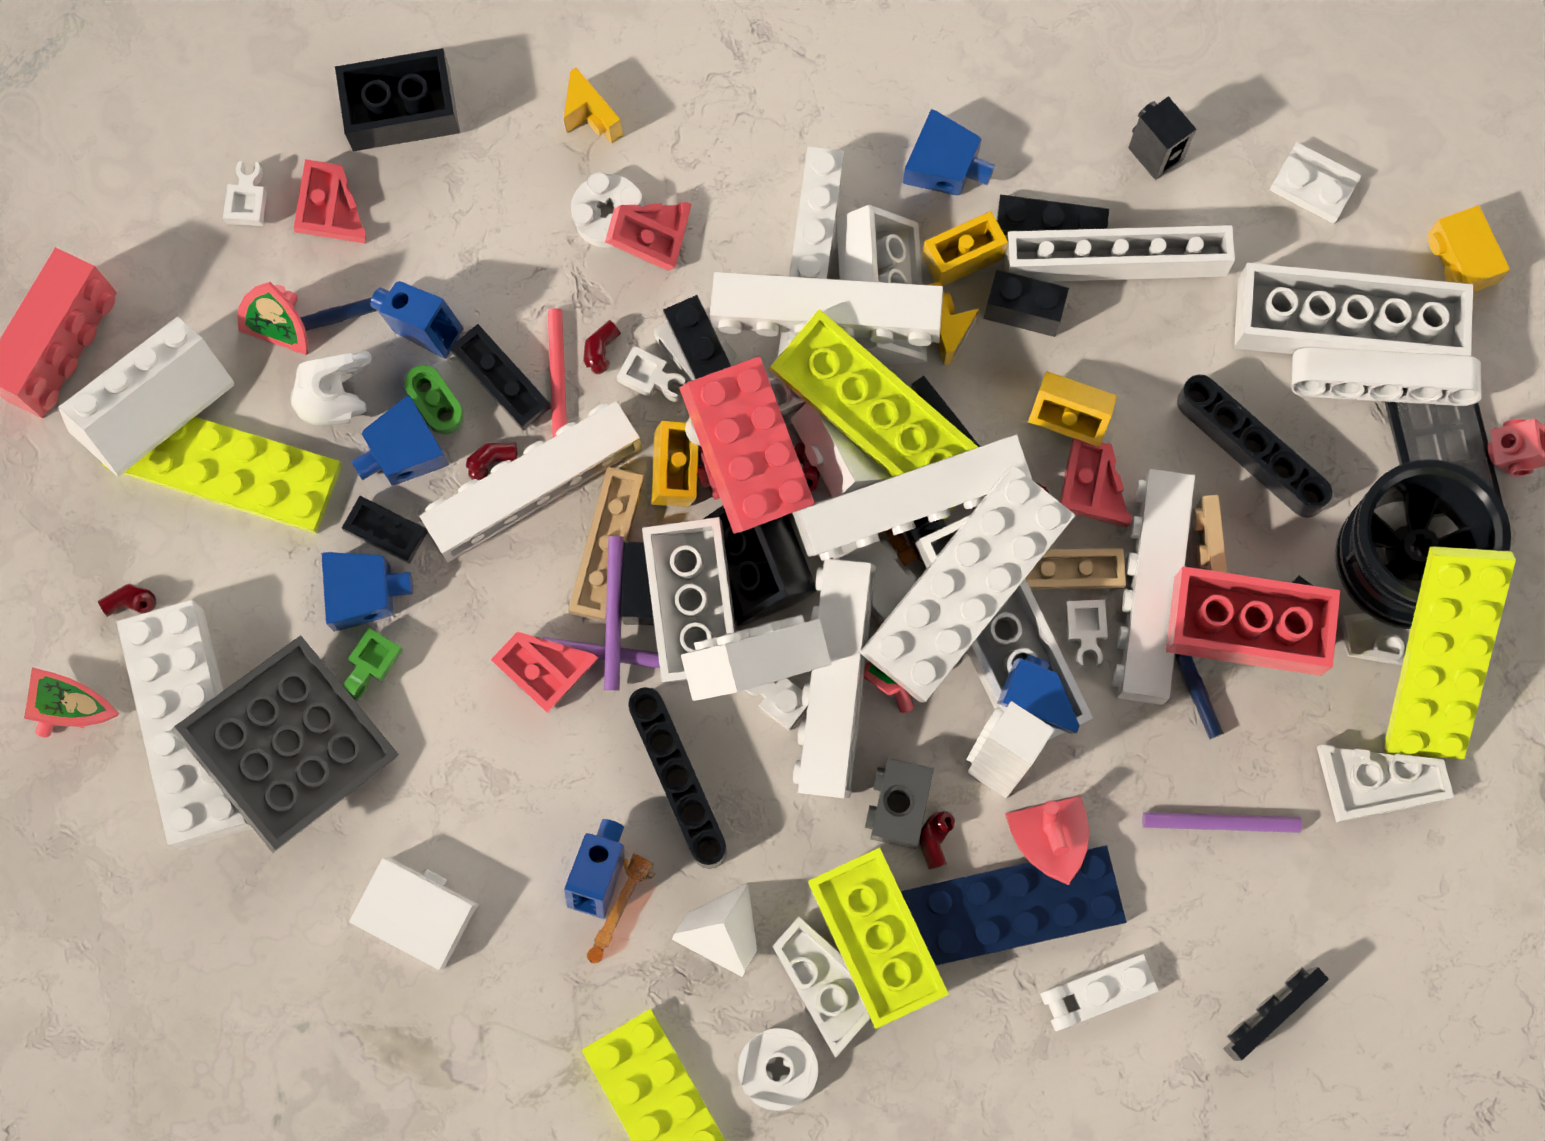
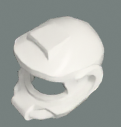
[291,350,371,425]

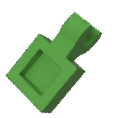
[343,628,403,701]

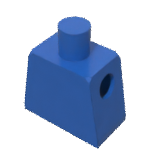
[903,109,995,196]
[371,281,464,359]
[351,395,449,485]
[321,552,413,632]
[564,819,624,919]

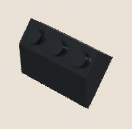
[703,505,818,626]

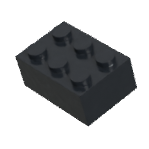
[335,48,460,152]

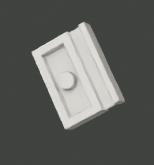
[1270,142,1361,224]

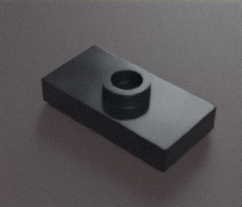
[341,496,428,564]

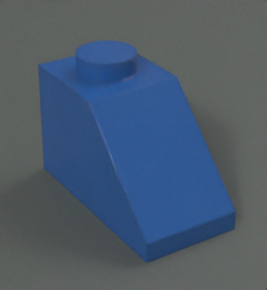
[997,655,1080,734]

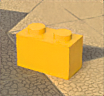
[1428,205,1510,292]
[922,211,1008,286]
[1028,371,1117,447]
[651,421,698,507]

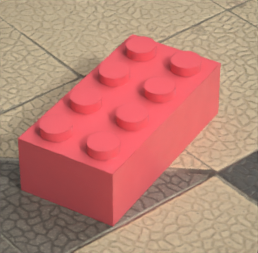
[0,247,117,418]
[679,356,815,534]
[1166,566,1340,676]

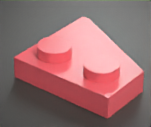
[294,159,366,244]
[605,202,692,271]
[1059,438,1132,527]
[491,632,599,713]

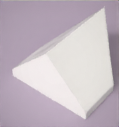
[672,883,757,977]

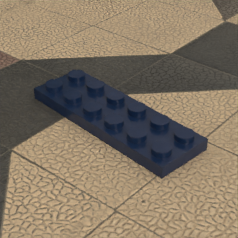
[901,845,1127,966]

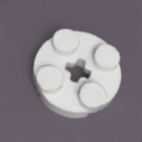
[571,172,643,248]
[738,1028,818,1111]

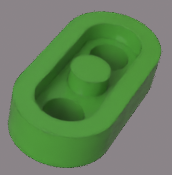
[404,365,464,435]

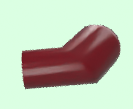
[583,320,621,374]
[465,442,518,480]
[794,443,820,492]
[98,584,157,617]
[919,811,955,870]

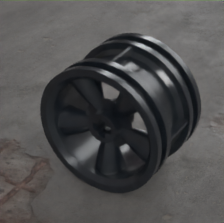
[1335,459,1511,629]

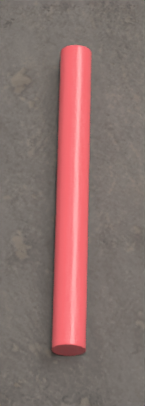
[548,308,567,437]

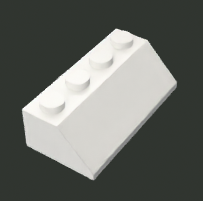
[836,205,927,365]
[58,316,235,477]
[642,517,736,682]

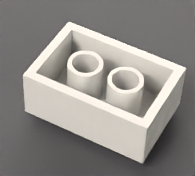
[681,615,832,701]

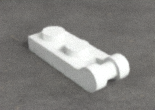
[1040,954,1159,1032]

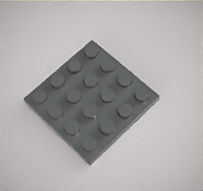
[173,635,399,853]

